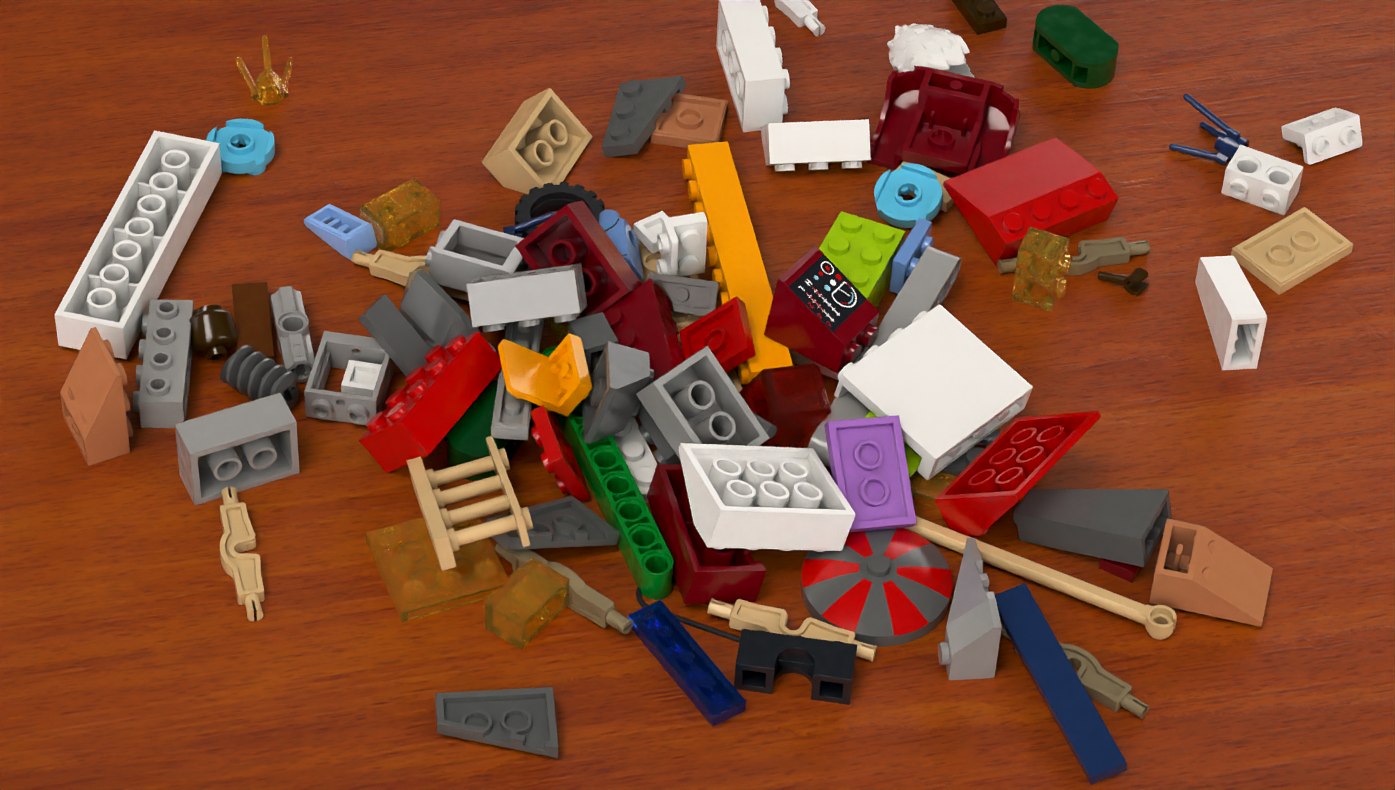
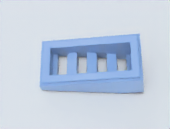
[304,204,377,261]

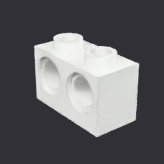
[1221,145,1304,215]

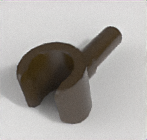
[1098,268,1148,295]

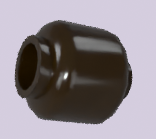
[189,305,238,360]

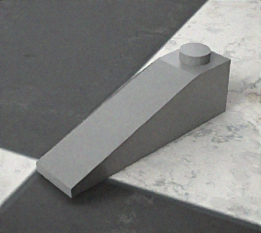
[938,538,1002,680]

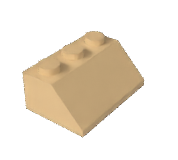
[482,88,593,194]

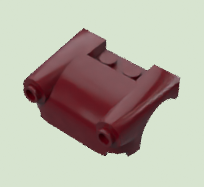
[867,66,1021,174]

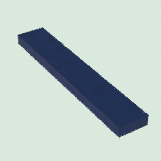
[995,583,1127,785]

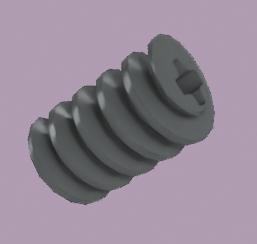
[220,345,299,411]

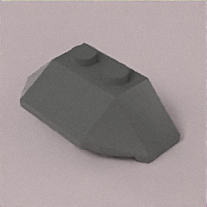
[400,269,497,378]

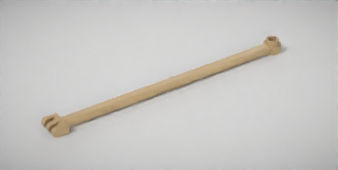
[905,516,1177,640]

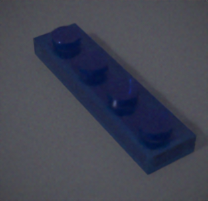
[628,600,746,726]

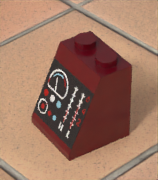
[764,246,880,374]

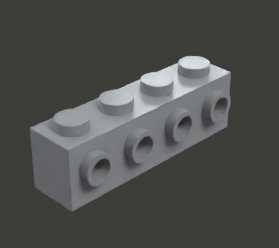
[133,300,194,428]

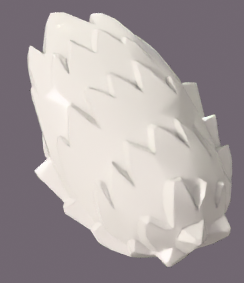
[887,23,975,78]

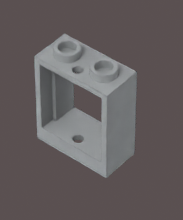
[425,219,530,292]
[304,331,396,425]

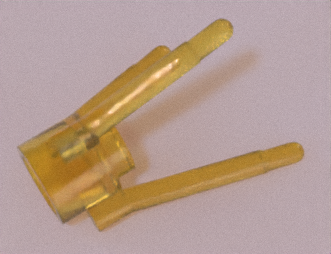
[235,35,293,106]

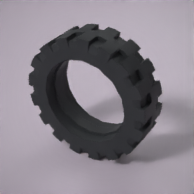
[515,182,605,238]

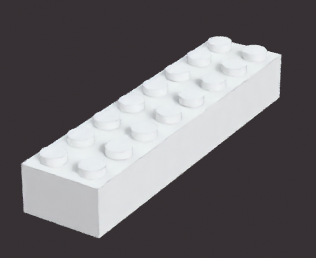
[54,130,222,359]

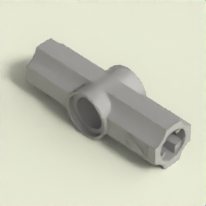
[270,286,315,383]

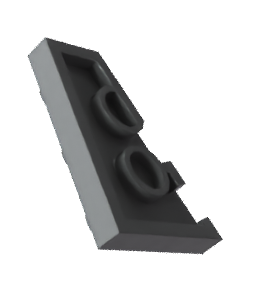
[602,76,687,157]

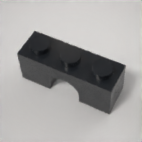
[734,629,857,705]

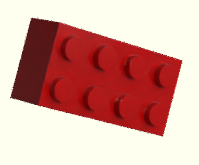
[359,331,502,473]

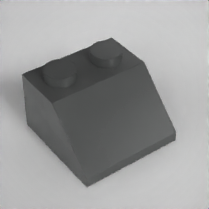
[582,341,654,444]

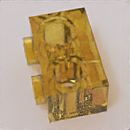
[1012,227,1072,311]

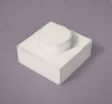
[633,211,668,254]
[341,360,382,397]

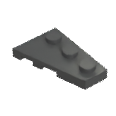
[486,496,620,550]
[435,687,558,758]

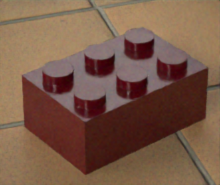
[515,200,642,319]

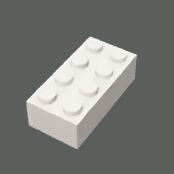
[716,0,790,132]

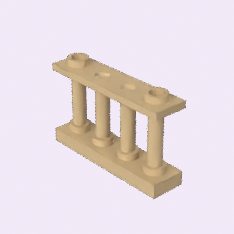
[406,436,533,571]

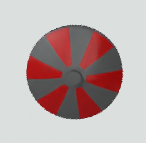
[801,528,953,647]

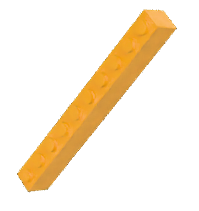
[682,141,794,399]

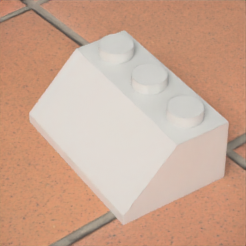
[761,119,871,172]

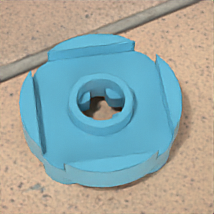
[206,118,275,175]
[874,163,943,228]

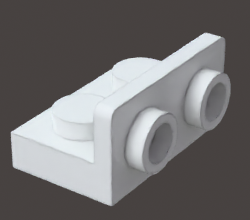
[1281,107,1362,165]
[656,212,708,276]

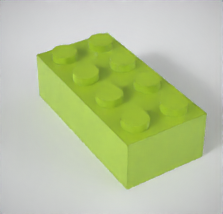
[819,211,906,308]

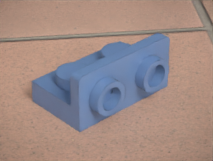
[889,218,934,294]

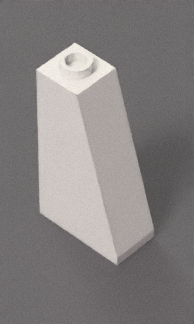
[1195,256,1267,371]

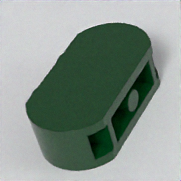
[1032,5,1119,89]
[444,380,533,481]

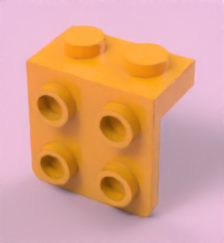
[498,333,592,416]

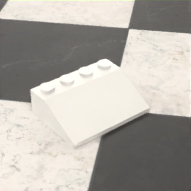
[678,443,856,552]

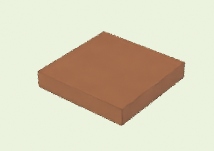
[651,93,728,148]

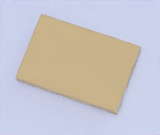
[1231,207,1353,295]

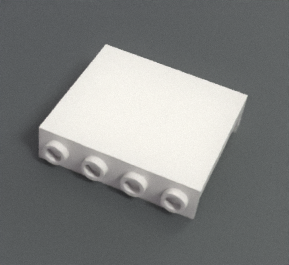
[834,304,1033,481]

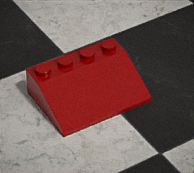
[943,137,1119,266]
[934,411,1101,538]

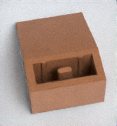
[60,327,133,466]
[1149,518,1273,627]

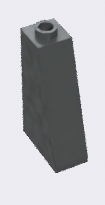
[1013,489,1172,567]

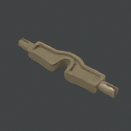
[997,237,1150,277]
[494,543,634,635]
[1001,623,1150,719]

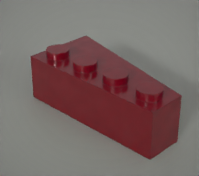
[603,278,685,382]
[647,464,767,604]

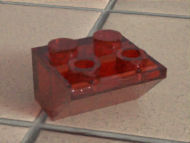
[739,363,832,448]

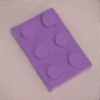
[824,415,916,533]

